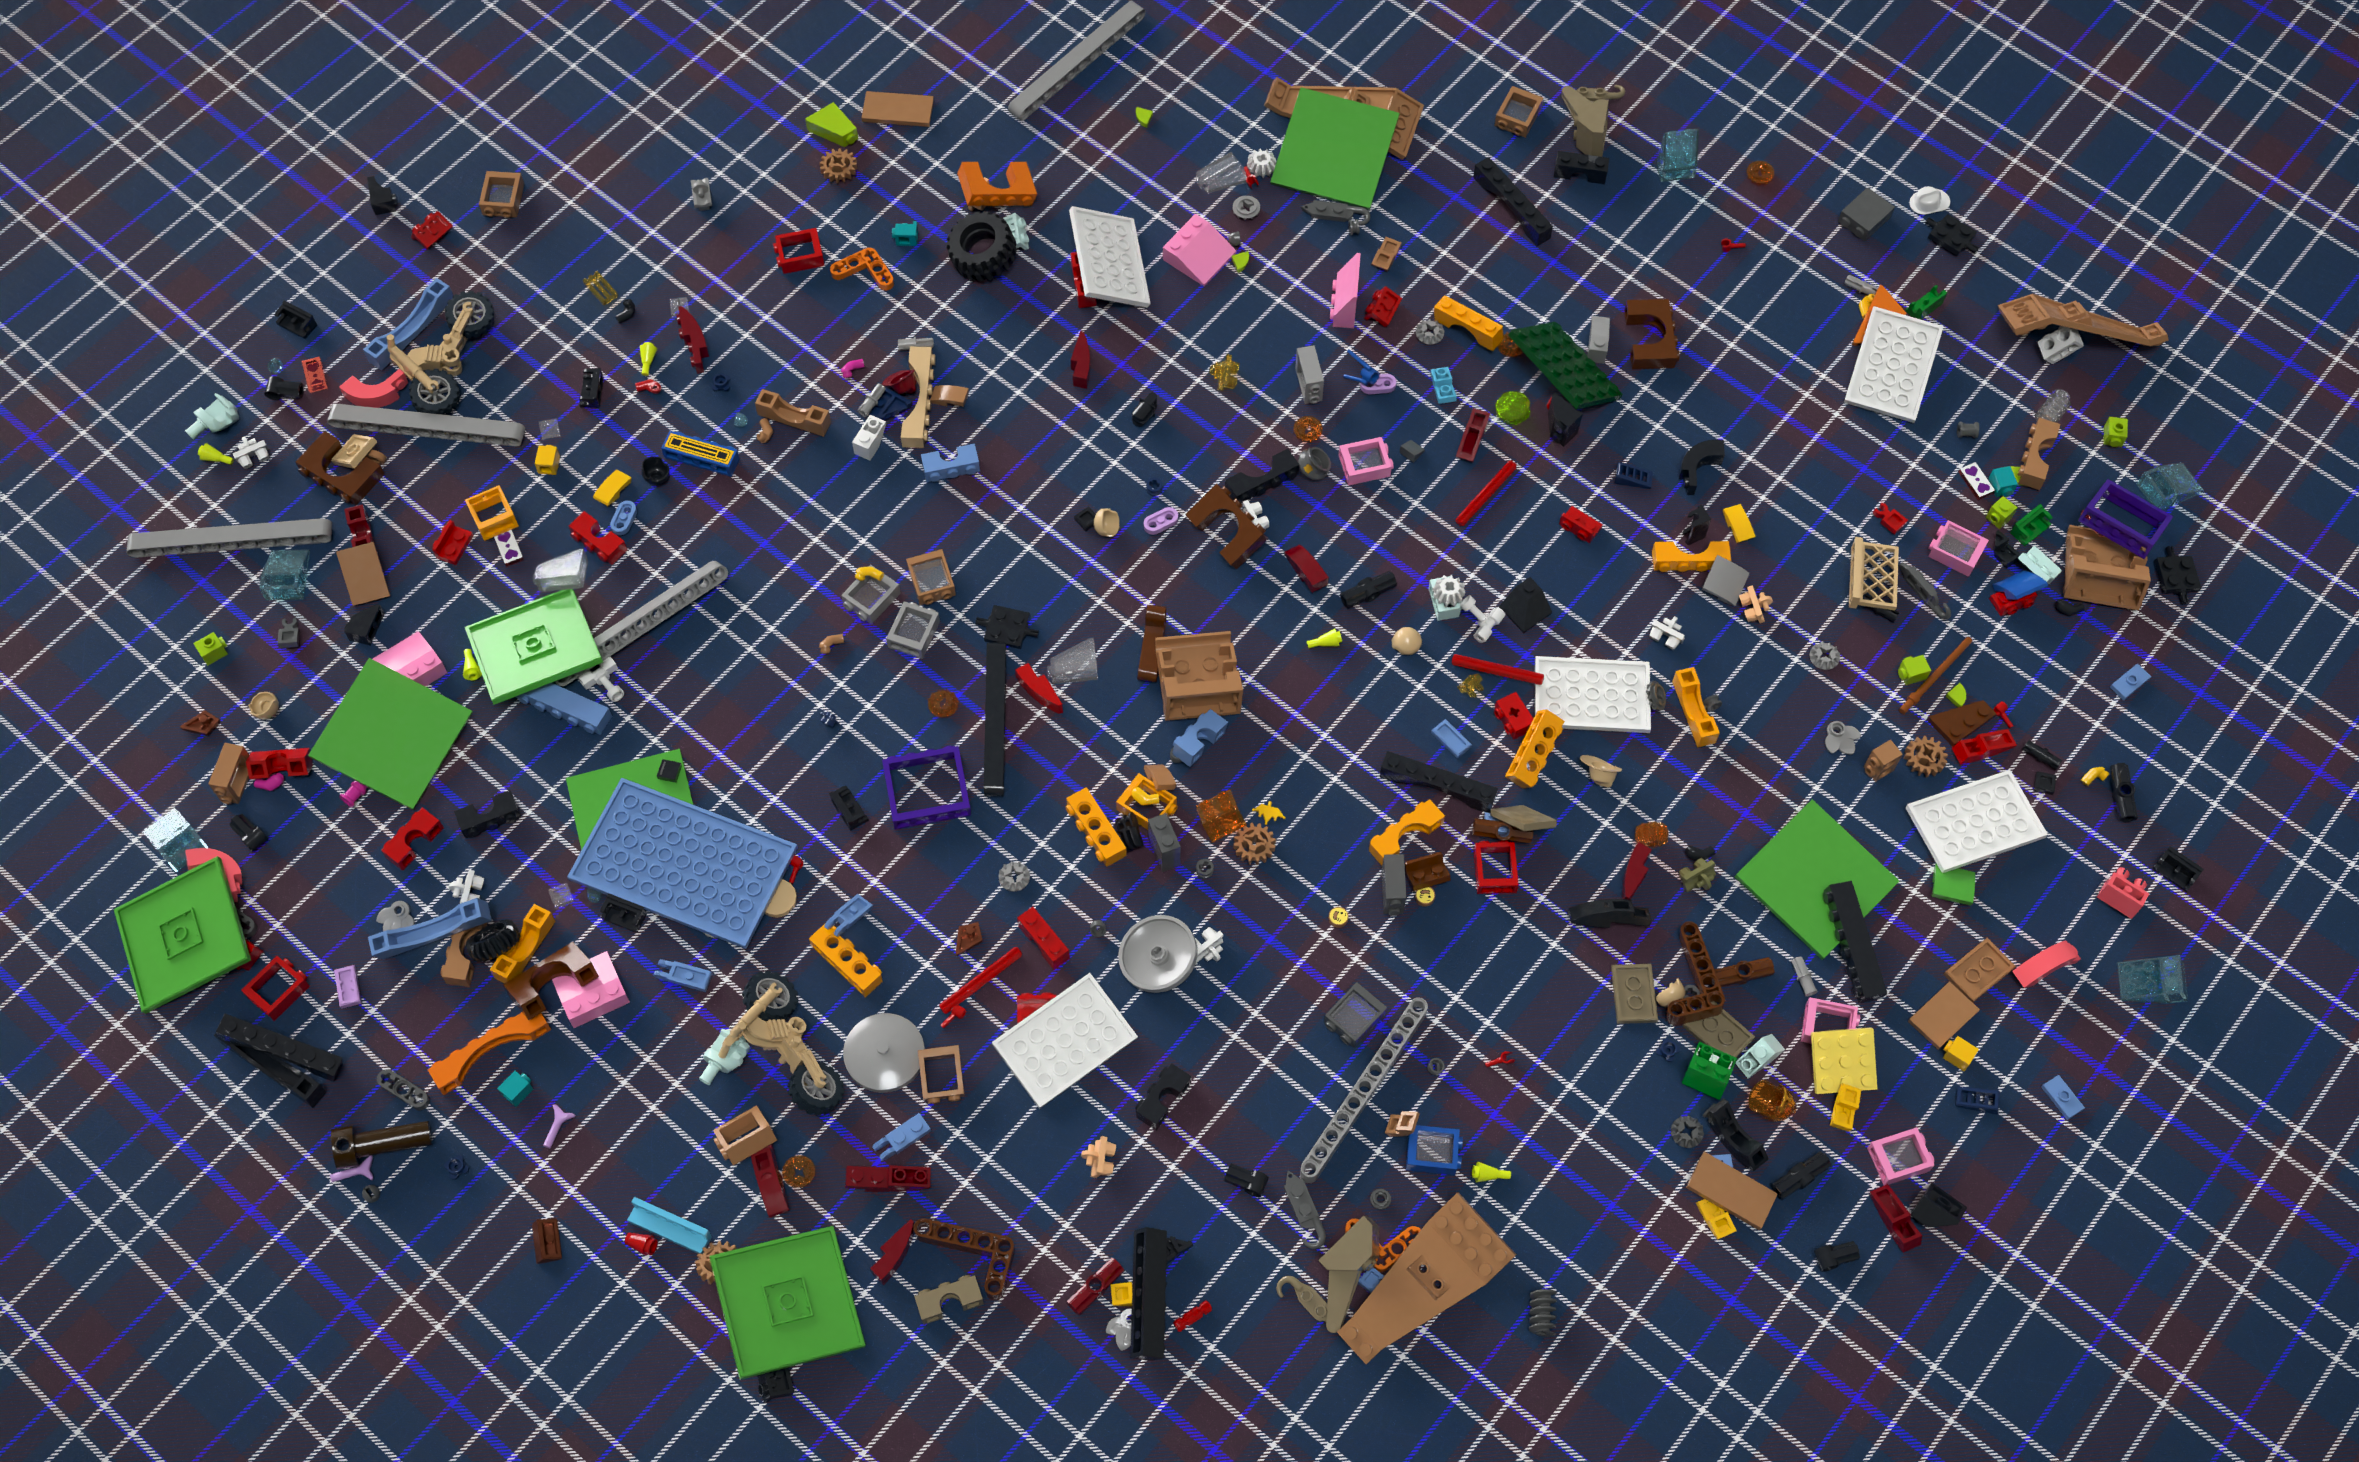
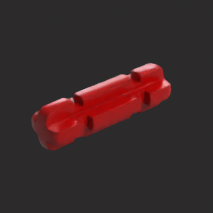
[1173,1300,1212,1332]

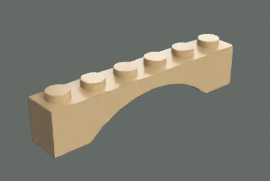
[901,346,936,448]

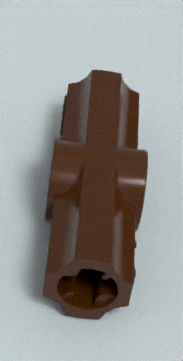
[1472,818,1534,843]
[1715,957,1775,987]

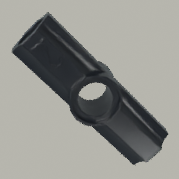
[1340,571,1397,608]
[2110,763,2138,823]
[1771,1151,1832,1200]

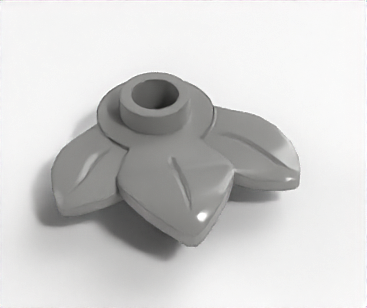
[1825,721,1861,755]
[376,901,414,931]
[1106,1308,1132,1351]

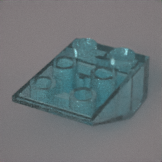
[1656,129,1699,182]
[2137,463,2204,510]
[259,549,310,600]
[142,808,208,872]
[2117,955,2188,1003]

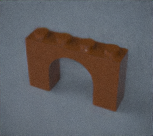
[1624,299,1680,370]
[295,431,385,506]
[1185,483,1268,569]
[503,942,599,1020]

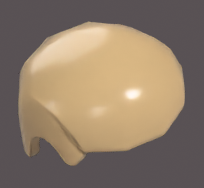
[1094,508,1120,537]
[1391,627,1422,655]
[248,692,279,720]
[1656,978,1686,1007]

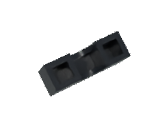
[1553,151,1609,184]
[454,790,521,839]
[1135,1063,1192,1131]

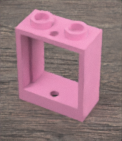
[1801,997,1860,1044]

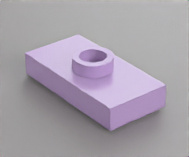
[334,965,362,1009]

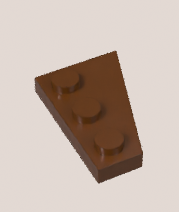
[1927,700,1997,747]

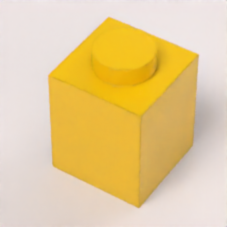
[535,445,560,475]
[1943,1036,1979,1071]

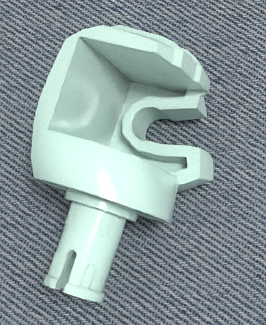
[185,393,239,439]
[699,1029,751,1085]

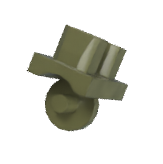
[1679,858,1716,892]

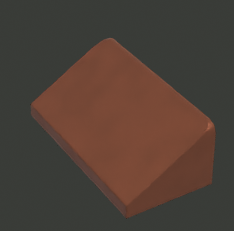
[532,1219,562,1264]

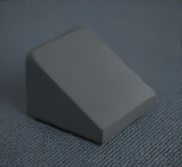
[1400,440,1425,463]

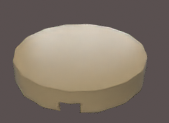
[765,879,797,918]

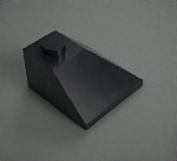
[1499,577,1552,634]
[1911,1183,1967,1228]

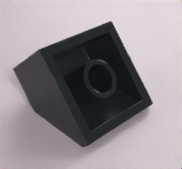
[1548,393,1583,447]

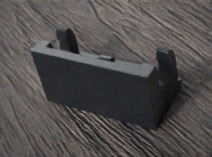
[274,300,317,339]
[579,368,604,408]
[1682,505,1711,546]
[829,786,869,831]
[2153,846,2204,892]
[600,893,647,933]

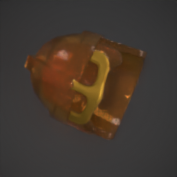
[1748,1080,1797,1122]

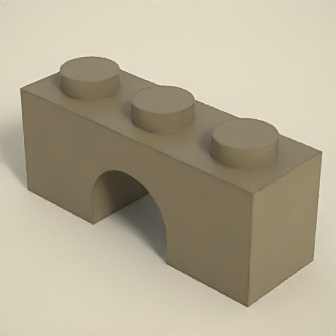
[914,1275,984,1325]

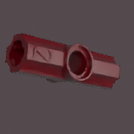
[1067,1258,1125,1316]

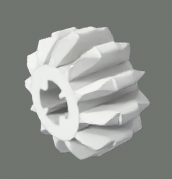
[1247,148,1276,178]
[1433,575,1465,607]

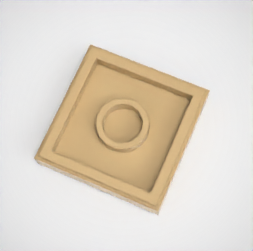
[331,434,377,469]

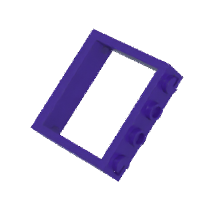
[2078,479,2174,559]
[882,745,971,830]

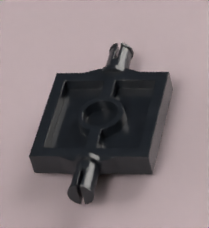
[1925,214,1979,256]
[2154,546,2201,605]
[975,605,1039,649]

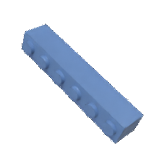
[515,683,612,735]

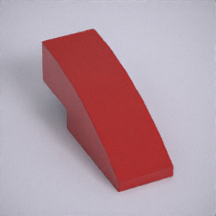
[1015,663,1063,714]
[1952,729,2017,765]

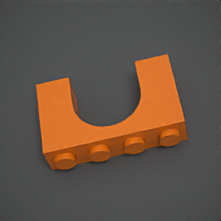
[957,162,1037,206]

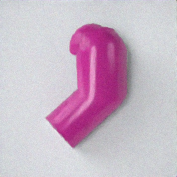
[841,359,865,378]
[254,773,284,791]

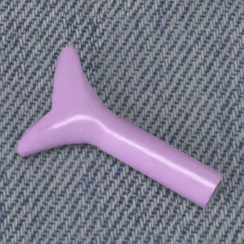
[543,1104,576,1149]
[330,1155,373,1182]

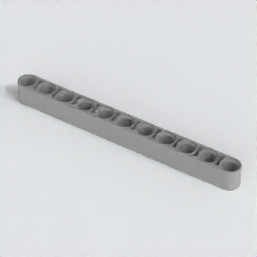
[1008,1,1146,121]
[327,404,525,446]
[126,519,332,558]
[554,561,728,686]
[1300,998,1428,1183]

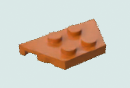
[1852,285,1906,346]

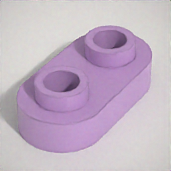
[1360,374,1396,394]
[1144,507,1178,535]

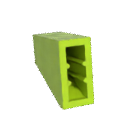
[805,102,858,147]

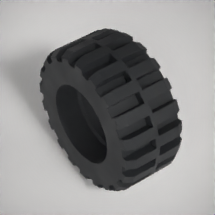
[946,211,1017,281]

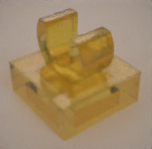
[1457,674,1484,698]

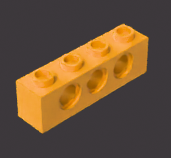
[1505,709,1565,789]
[1065,787,1127,867]
[809,924,883,998]

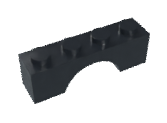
[1225,449,1299,503]

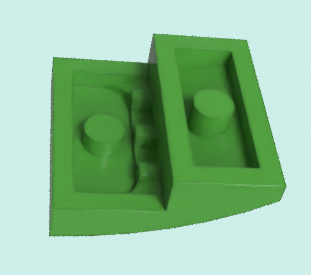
[1932,863,1975,906]

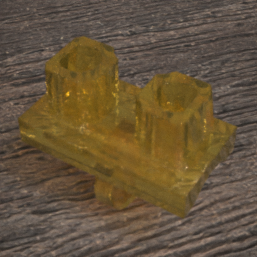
[1209,354,1239,391]

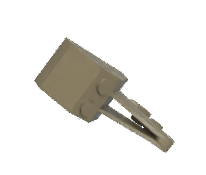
[1561,85,1625,157]
[1276,1216,1379,1333]

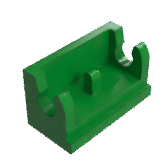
[1905,285,1947,320]
[2010,504,2053,546]

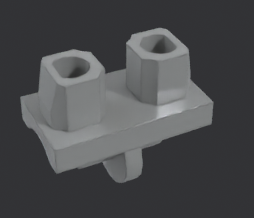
[691,178,712,211]

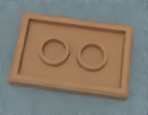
[336,542,391,606]
[1943,938,2016,1003]
[1908,981,1980,1050]

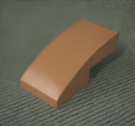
[1371,237,1402,271]
[930,385,969,407]
[1144,764,1176,791]
[1385,1111,1420,1137]

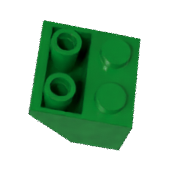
[1682,1042,1737,1100]

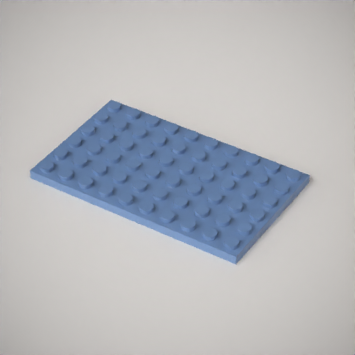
[567,778,798,949]

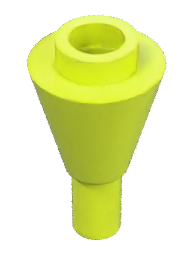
[639,342,657,376]
[198,443,234,465]
[1307,628,1342,648]
[463,649,482,681]
[1472,1162,1511,1182]

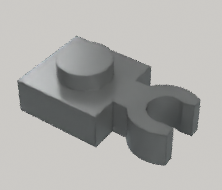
[277,618,300,648]

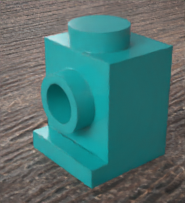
[892,221,918,246]

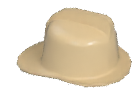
[1580,755,1622,788]

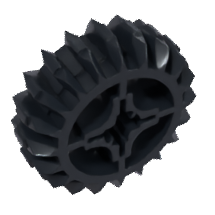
[465,919,521,962]

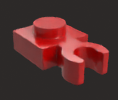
[1873,503,1908,535]

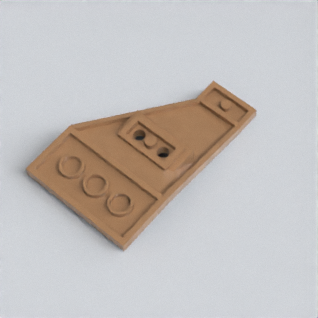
[1264,77,1424,160]
[1998,294,2169,346]
[1337,1192,1517,1364]

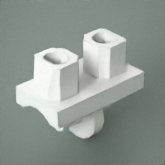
[233,436,269,469]
[1236,500,1269,529]
[1650,616,1685,650]
[449,870,484,904]
[1195,927,1224,963]

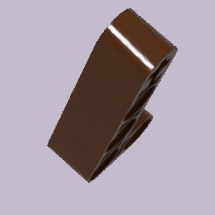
[1137,605,1167,682]

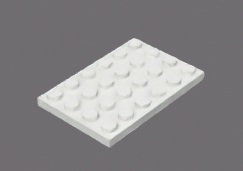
[1069,206,1151,308]
[1844,306,1944,423]
[1535,656,1651,733]
[1906,770,2048,873]
[992,973,1138,1109]

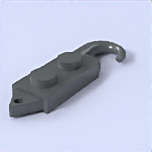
[1301,200,1371,225]
[1899,562,1951,619]
[1283,1171,1326,1249]

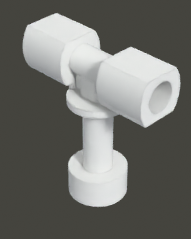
[1460,595,1506,643]
[578,657,624,702]

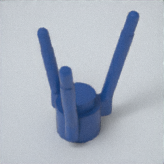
[1343,349,1380,385]

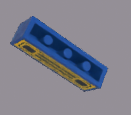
[661,431,740,477]

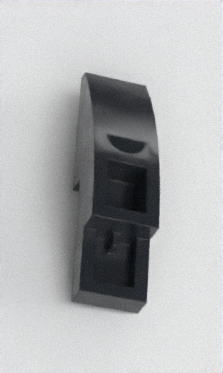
[1568,899,1652,928]

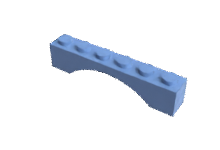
[363,278,453,371]
[368,898,492,960]

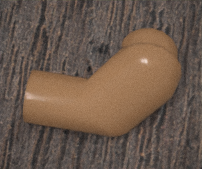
[757,418,773,443]
[819,634,844,654]

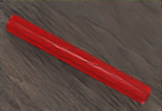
[1456,460,1517,526]
[1452,654,1544,685]
[939,947,1022,1014]

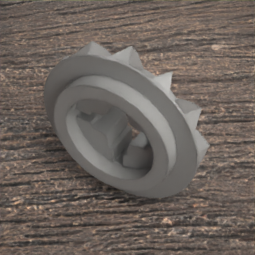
[1232,196,1260,220]
[1416,319,1444,345]
[1809,641,1840,670]
[999,861,1030,891]

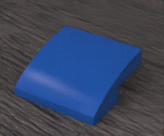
[1992,571,2048,600]

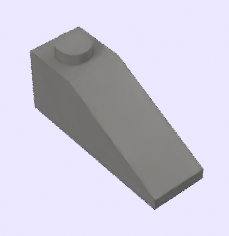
[1587,316,1610,364]

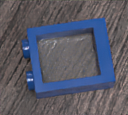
[1406,1125,1463,1175]

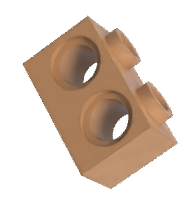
[1864,740,1903,782]

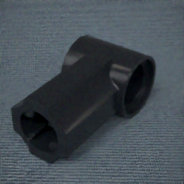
[264,376,304,400]
[229,814,268,852]
[1224,1164,1269,1197]
[1814,1241,1860,1272]

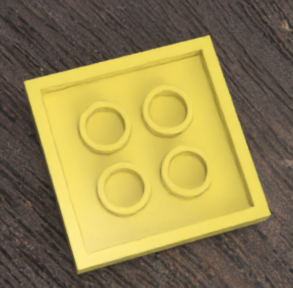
[1811,1028,1877,1094]

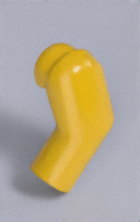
[1859,294,1874,319]
[855,566,884,581]
[2080,767,2109,786]

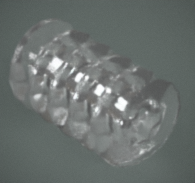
[2035,389,2071,423]

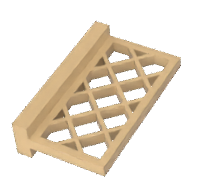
[1849,537,1899,610]

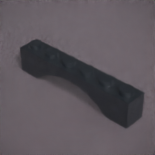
[1473,157,1553,247]
[1380,751,1498,813]
[216,1014,343,1082]
[214,1033,326,1108]

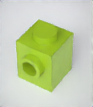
[2103,416,2128,447]
[1986,496,2018,529]
[193,632,228,666]
[1898,655,1931,685]

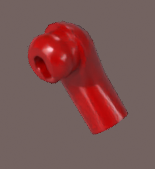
[635,379,661,394]

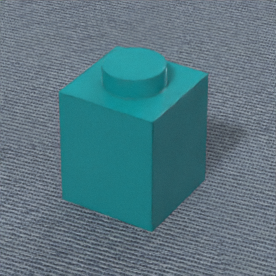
[1988,466,2018,497]
[497,1071,534,1107]

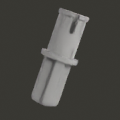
[1844,275,1878,295]
[898,337,934,351]
[857,383,886,417]
[1792,957,1818,997]

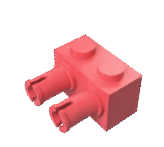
[2097,868,2149,919]

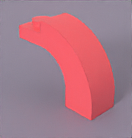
[339,369,409,408]
[185,848,242,902]
[2013,940,2081,988]

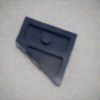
[864,387,912,421]

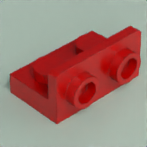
[411,211,453,250]
[1364,286,1402,327]
[1559,506,1603,543]
[432,520,474,565]
[1989,592,2038,617]
[1017,992,1057,1024]

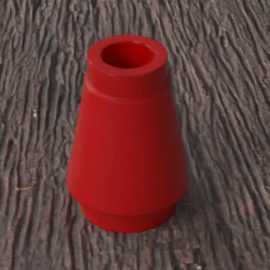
[625,1232,658,1256]

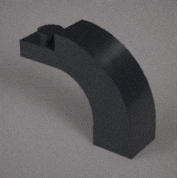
[1679,440,1725,495]
[1708,1099,1769,1171]

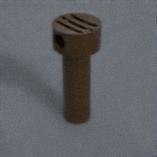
[331,1121,432,1170]

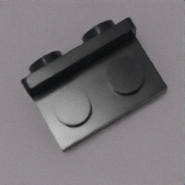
[757,1367,794,1403]

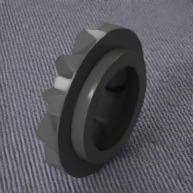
[1646,681,1666,711]
[1671,1115,1704,1148]

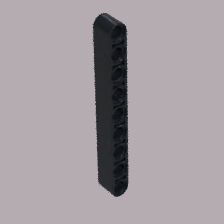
[984,642,1006,797]

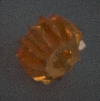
[1635,821,1669,848]

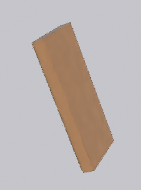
[862,91,934,127]
[1686,1151,1777,1230]

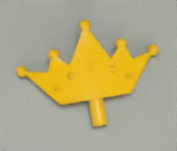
[1252,801,1286,825]

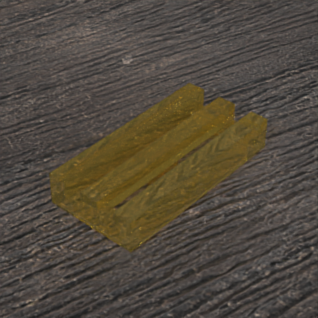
[583,271,618,305]

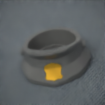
[1298,447,1331,480]

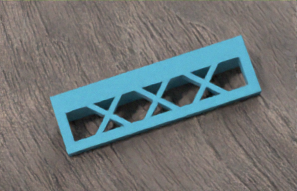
[627,1197,712,1254]

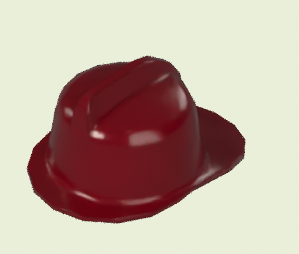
[882,369,917,394]

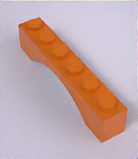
[427,1012,551,1095]

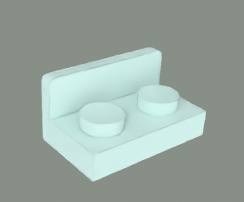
[1003,213,1029,250]
[2018,546,2062,584]

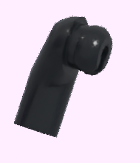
[615,299,635,324]
[2055,599,2085,616]
[1685,846,1716,861]

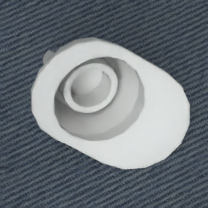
[1909,186,1950,215]

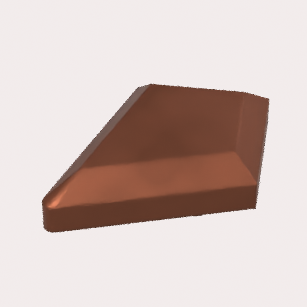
[180,710,220,736]
[956,922,983,956]

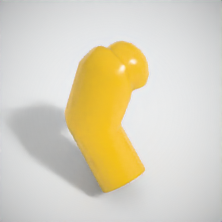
[1132,787,1159,806]

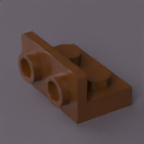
[1405,852,1451,891]

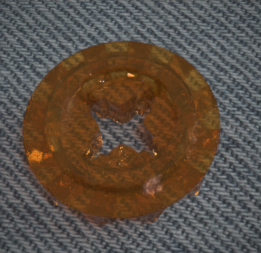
[1746,161,1774,185]
[1497,331,1523,357]
[1294,416,1323,443]
[928,689,958,717]
[782,1155,816,1188]

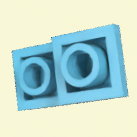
[1431,367,1457,404]

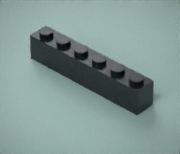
[1823,881,1888,1003]
[1130,1227,1168,1361]

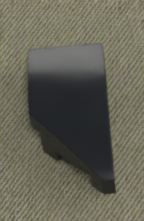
[1994,530,2021,568]
[1166,1236,1193,1263]

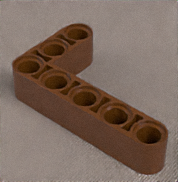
[1666,921,1725,1026]
[914,1218,1015,1301]

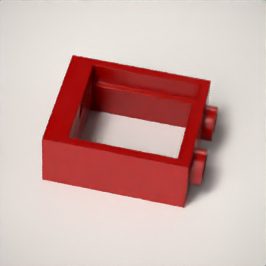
[773,228,825,274]
[1473,840,1519,894]
[241,956,310,1021]

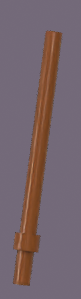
[1899,637,1973,714]

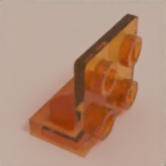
[1196,789,1247,842]

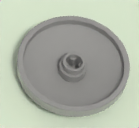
[1118,915,1198,993]
[843,1013,925,1093]

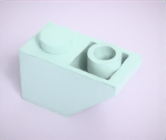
[1735,1034,1785,1078]

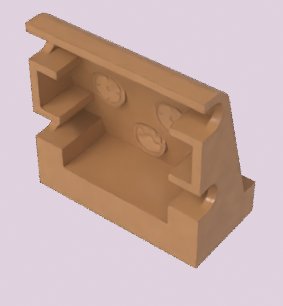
[2063,525,2151,610]
[1155,631,1243,721]

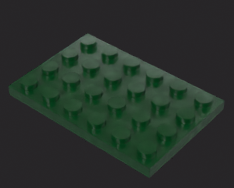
[1508,322,1623,410]

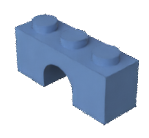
[921,444,980,482]
[1172,709,1228,767]

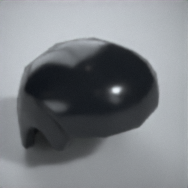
[641,456,670,485]

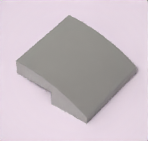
[1702,555,1749,607]

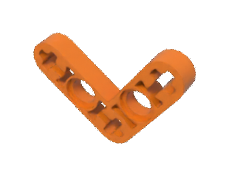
[830,248,894,291]
[1345,1218,1421,1272]

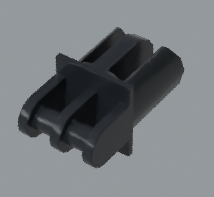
[1132,392,1157,427]
[1115,812,1144,853]

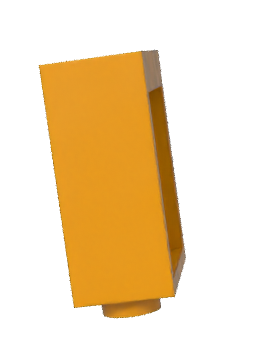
[465,485,519,541]
[1116,773,1178,830]

